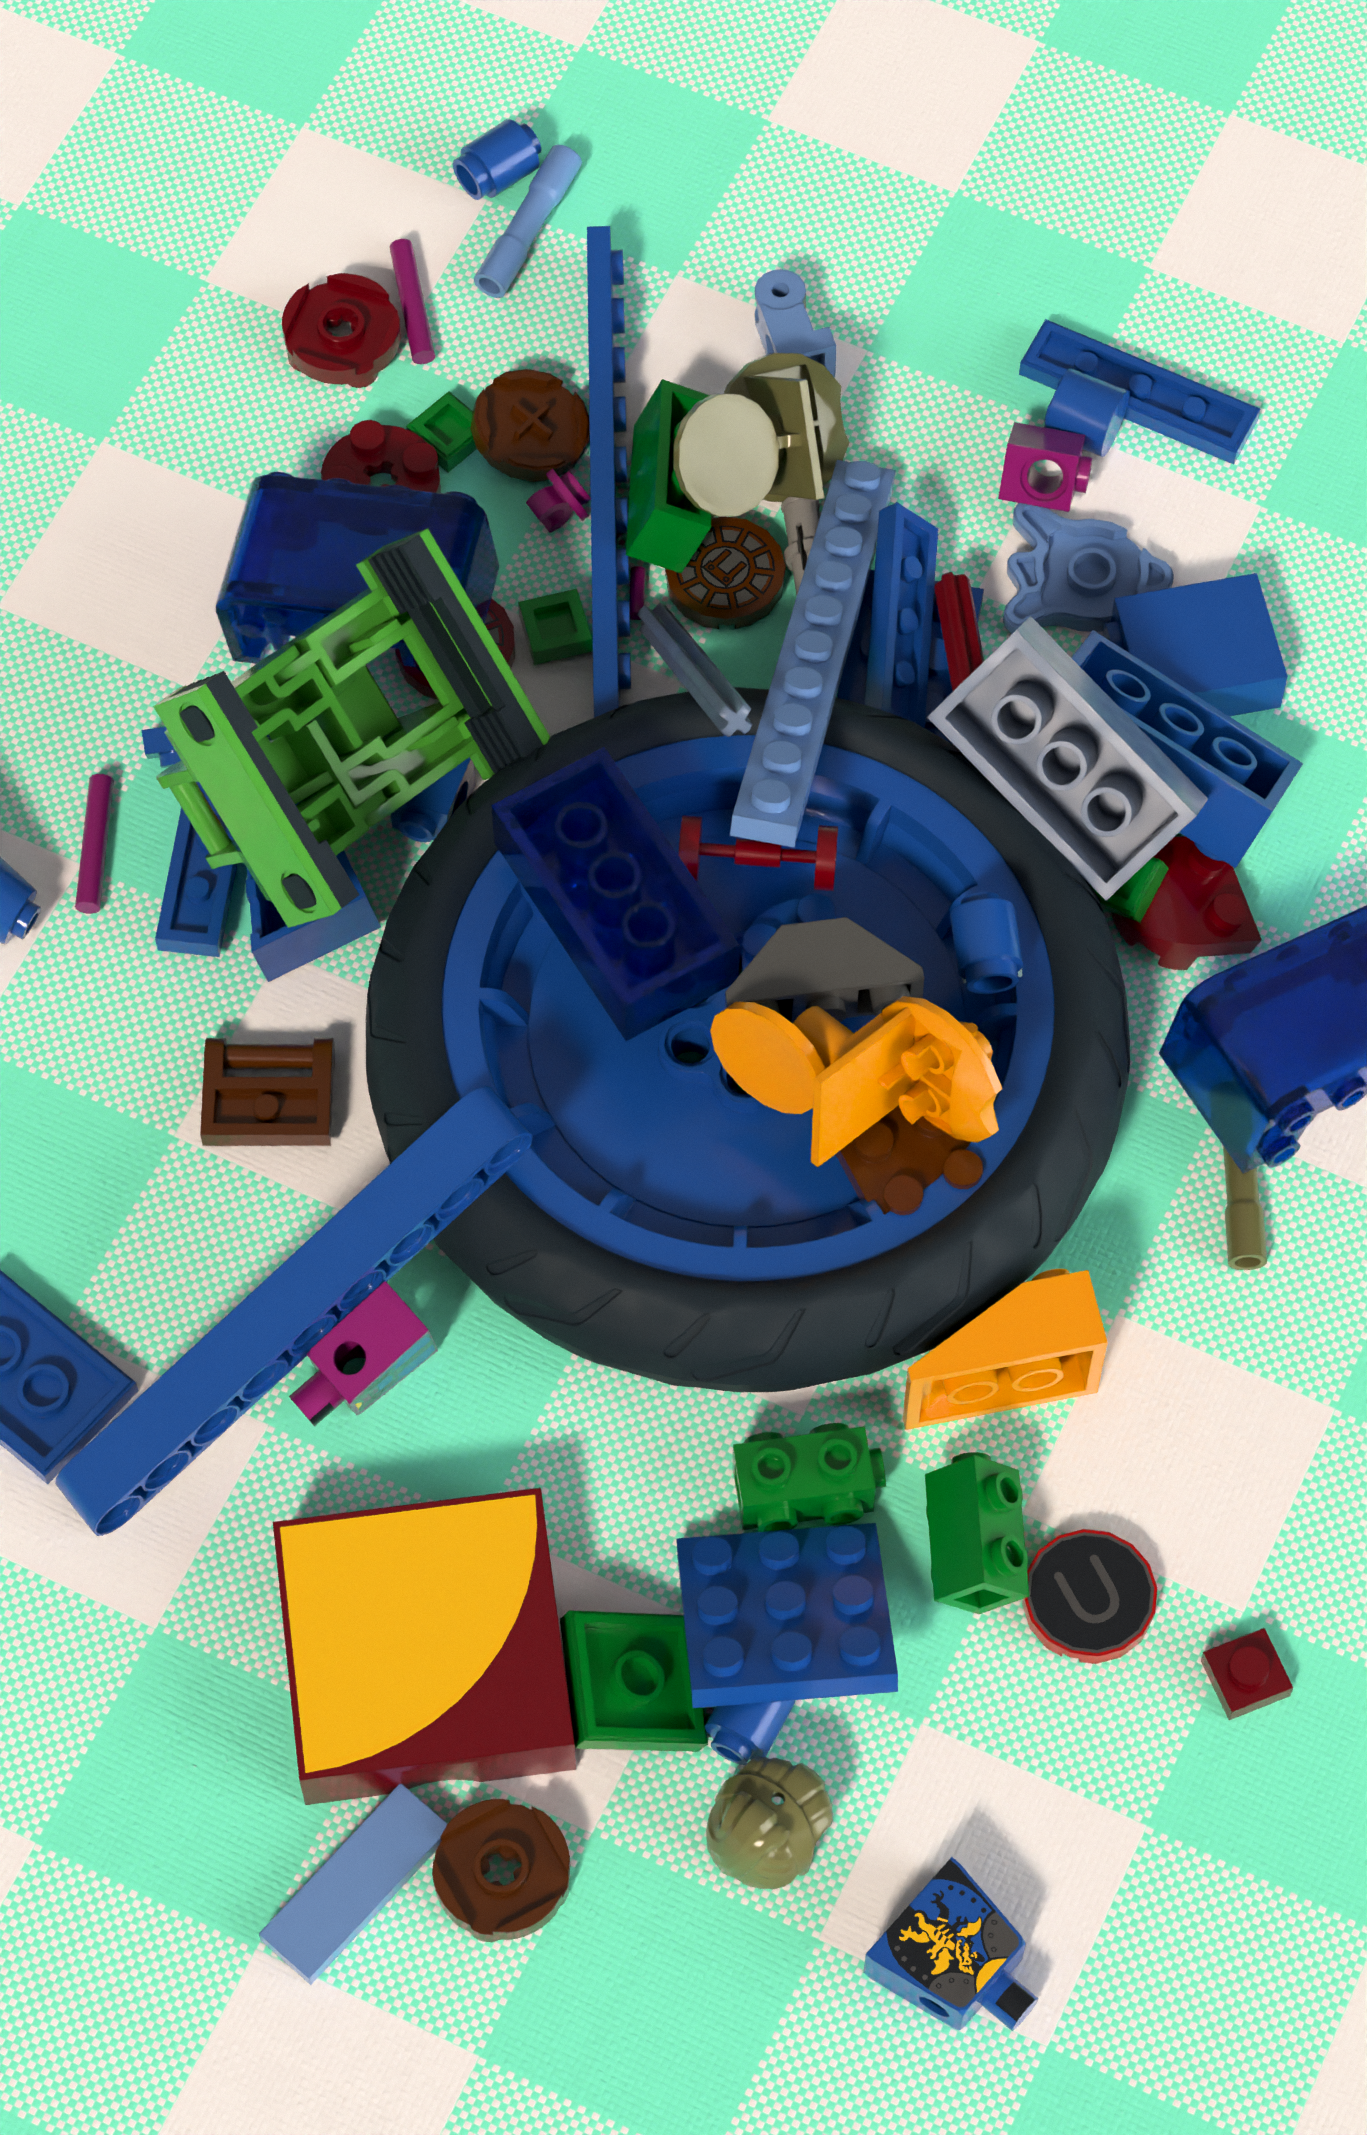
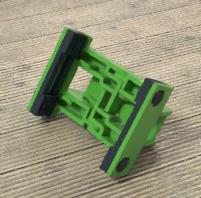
[153,528,550,928]

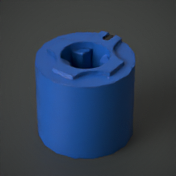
[1044,368,1130,457]

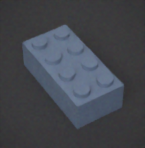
[927,616,1208,900]

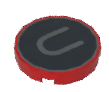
[1022,1529,1157,1664]

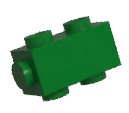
[732,1423,886,1532]
[925,1452,1029,1614]

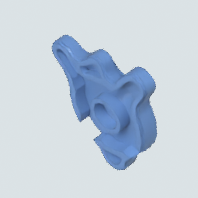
[1003,503,1174,634]

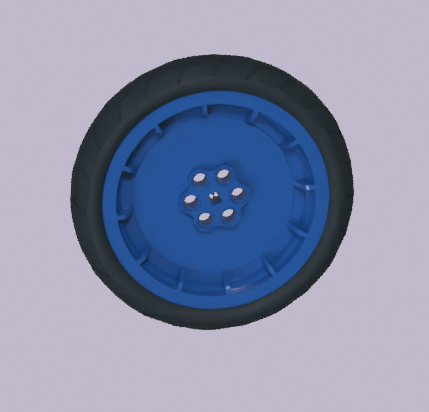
[366,687,1130,1392]

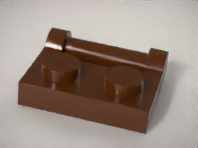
[200,1038,335,1146]

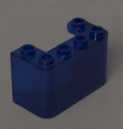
[216,472,500,667]
[1159,905,1367,1174]

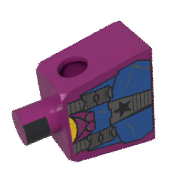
[289,1281,438,1427]

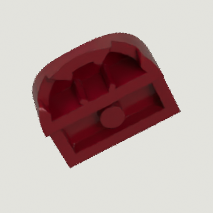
[1111,836,1262,970]

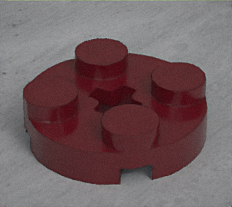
[282,273,401,388]
[321,420,441,539]

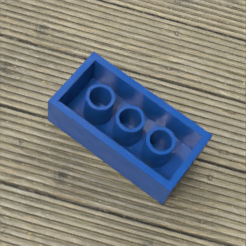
[1071,630,1303,868]

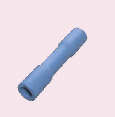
[474,145,582,298]

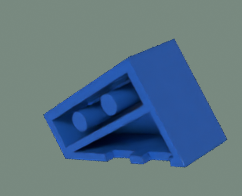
[245,799,381,982]

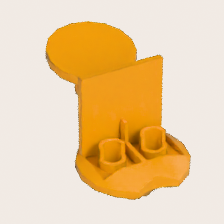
[710,996,1003,1167]

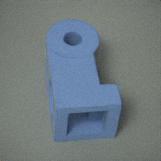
[754,269,836,377]

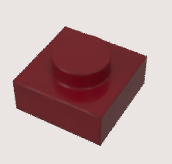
[1201,1628,1293,1720]

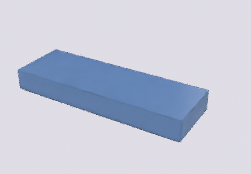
[259,1784,447,1985]

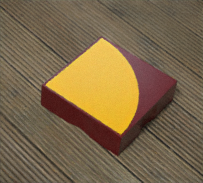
[273,1488,576,1805]

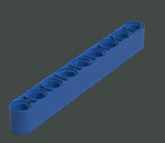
[55,1086,533,1536]

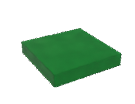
[560,1610,708,1752]

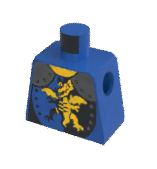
[863,1857,1039,2031]

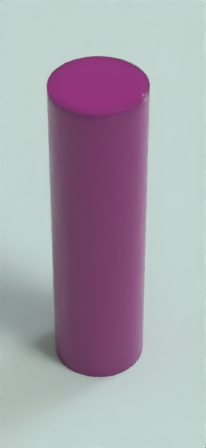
[629,566,646,620]

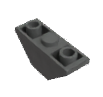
[725,917,924,1023]

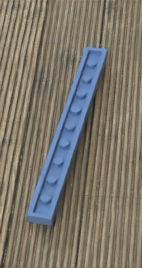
[730,460,896,847]

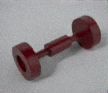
[678,815,838,891]

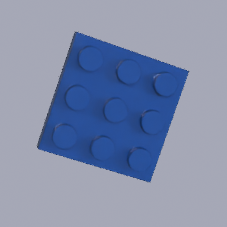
[676,1523,898,1708]

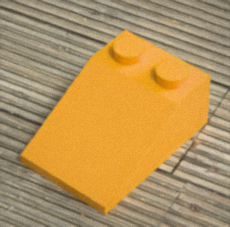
[903,1269,1108,1430]

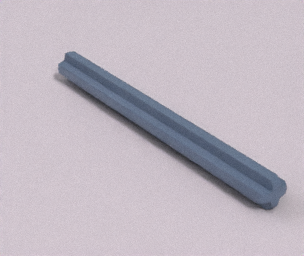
[637,603,753,737]

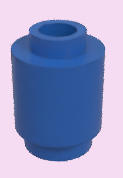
[453,119,541,200]
[950,892,1023,994]
[705,1700,795,1765]

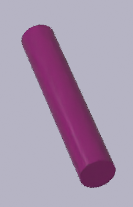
[389,239,435,364]
[75,774,114,914]

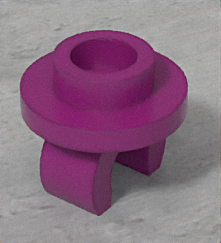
[526,468,591,533]

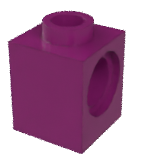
[998,422,1093,512]

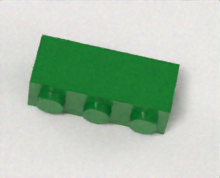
[626,379,711,573]

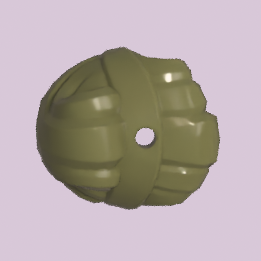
[706,1756,833,1889]

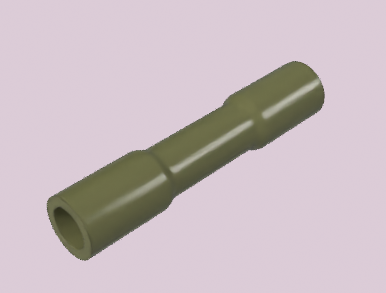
[1216,1079,1267,1270]

